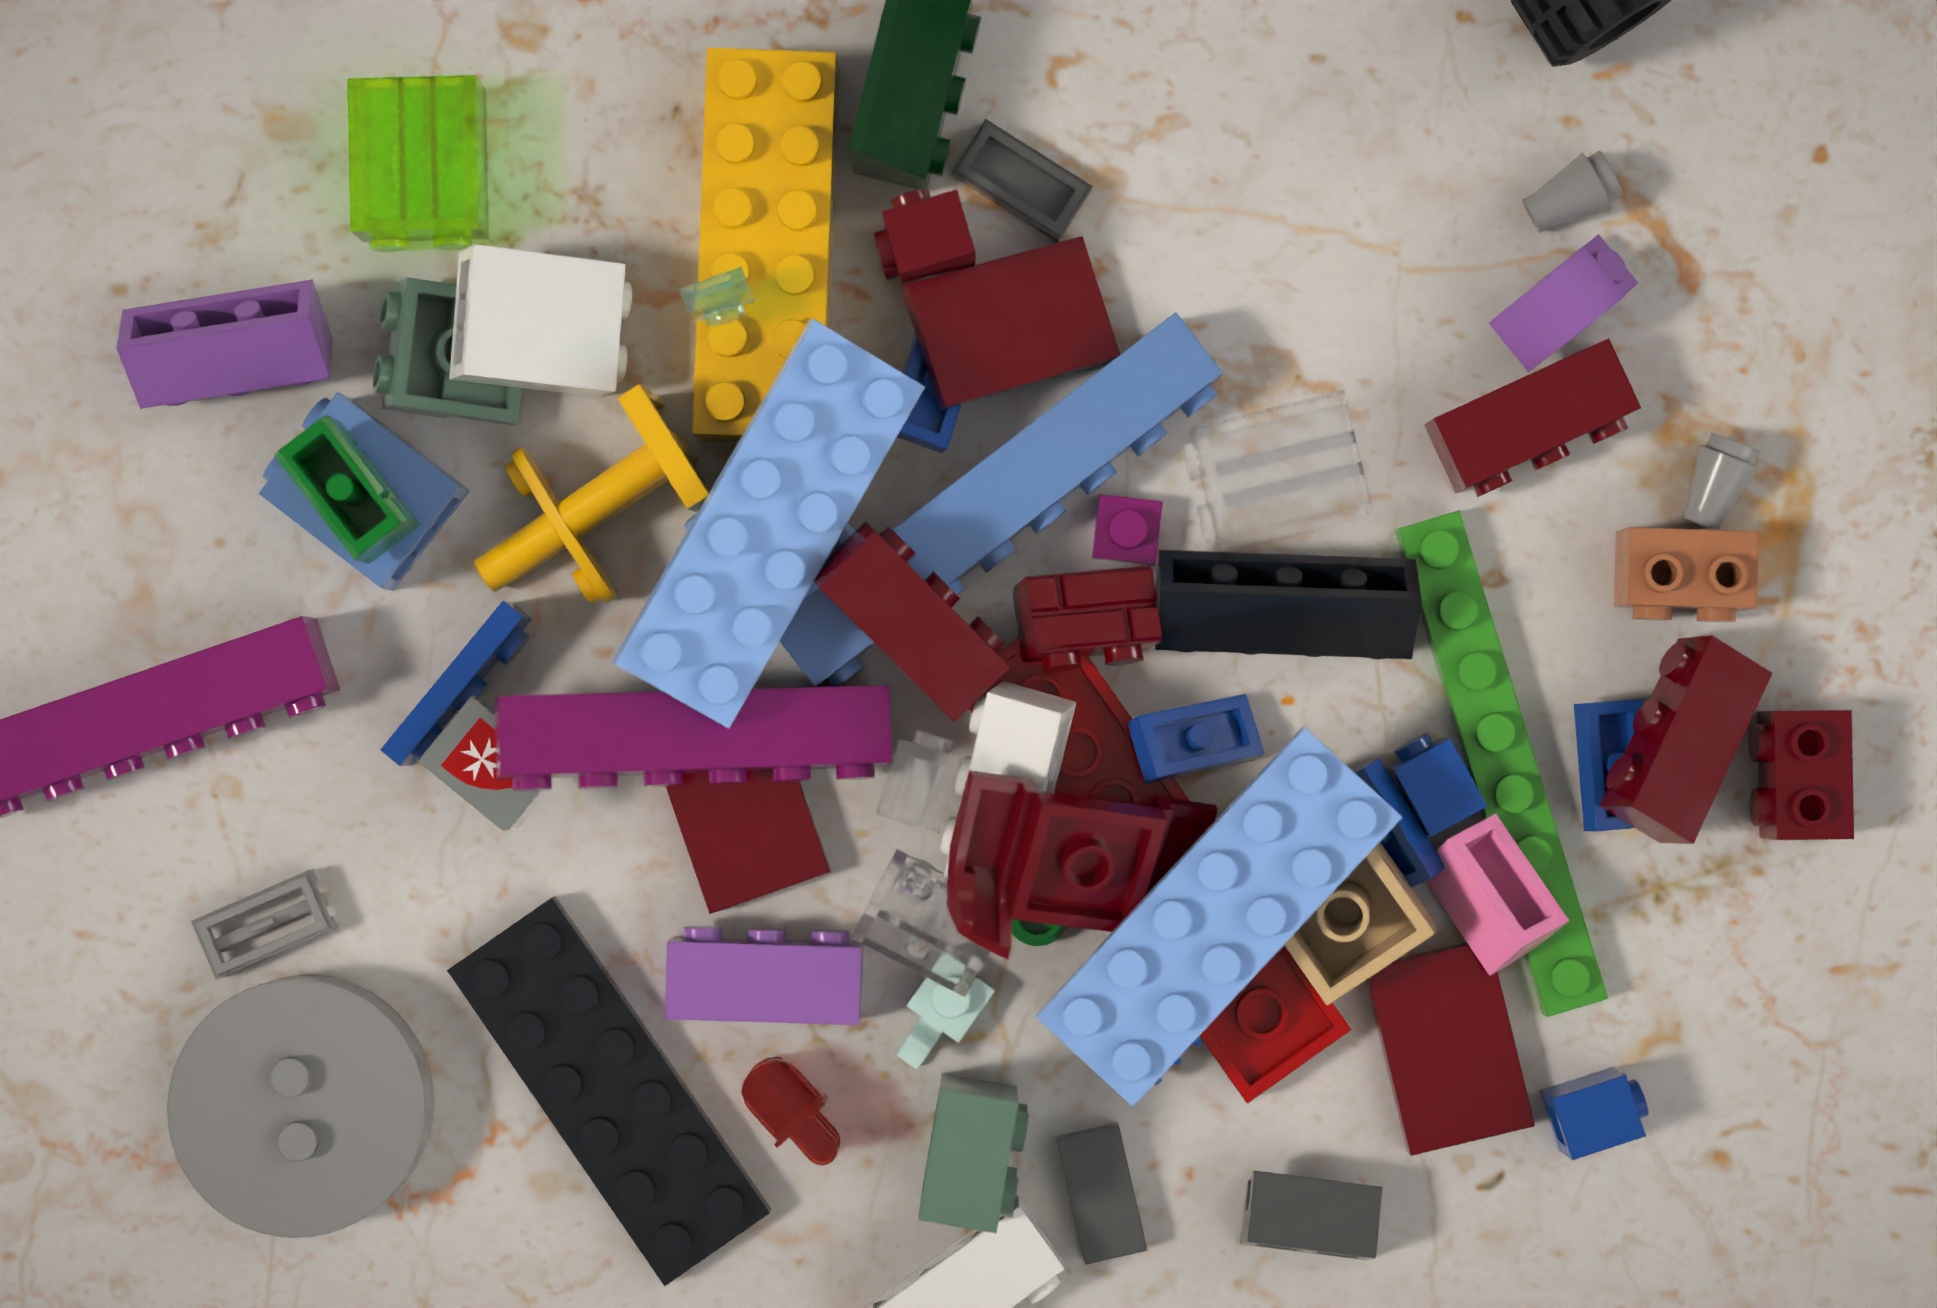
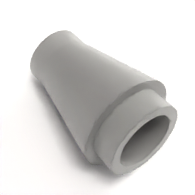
[1522,151,1623,233]
[1683,432,1760,530]

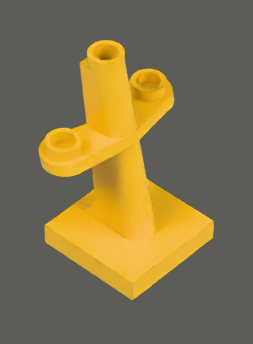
[474,384,712,605]

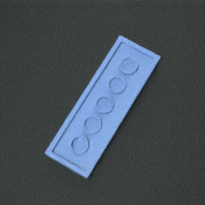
[612,319,925,728]
[1036,726,1403,1107]

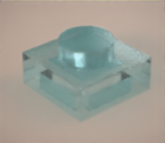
[679,267,755,327]

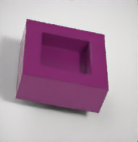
[1091,494,1163,566]

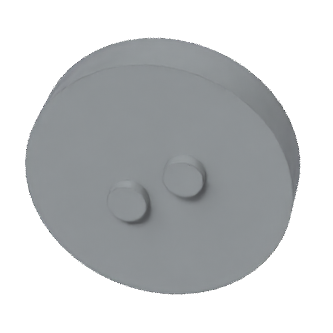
[167,975,434,1238]

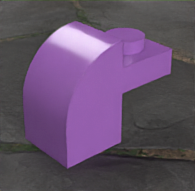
[1489,234,1638,372]

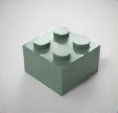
[918,1073,1029,1233]

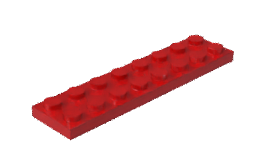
[969,637,1352,1104]

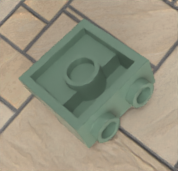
[373,277,523,425]

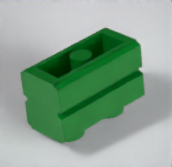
[274,415,420,564]

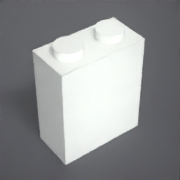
[449,244,632,397]

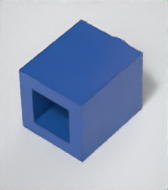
[1385,733,1487,837]
[1540,1067,1649,1160]

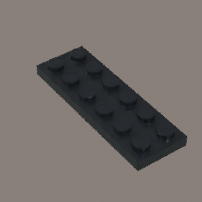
[447,896,771,1286]

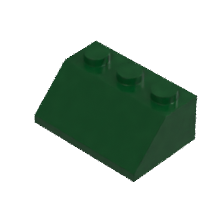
[848,0,981,190]

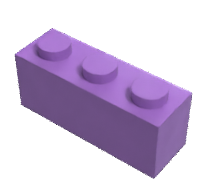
[116,279,333,409]
[665,926,863,1025]

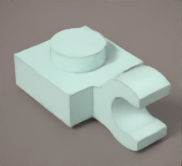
[896,953,995,1070]

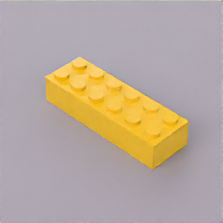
[692,47,839,442]

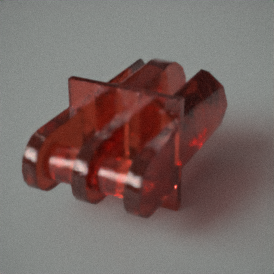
[741,1057,841,1166]

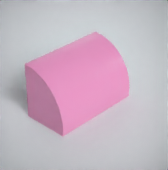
[1426,814,1570,976]

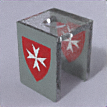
[418,696,561,831]

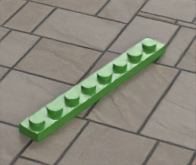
[1395,510,1608,1017]

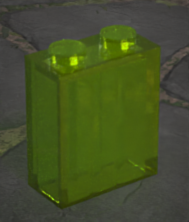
[347,75,489,252]

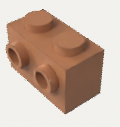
[1614,527,1759,622]

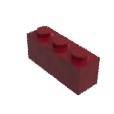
[1424,338,1641,497]
[814,521,1010,722]
[1599,635,1773,844]

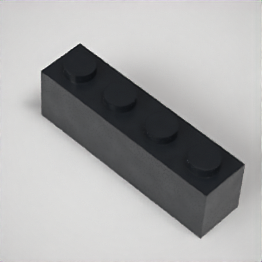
[1155,550,1422,660]

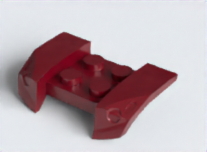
[946,770,1218,959]

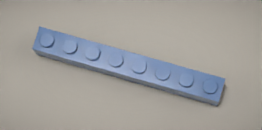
[780,312,1223,687]

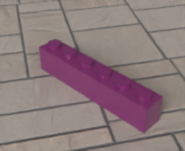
[0,616,341,819]
[494,685,893,791]

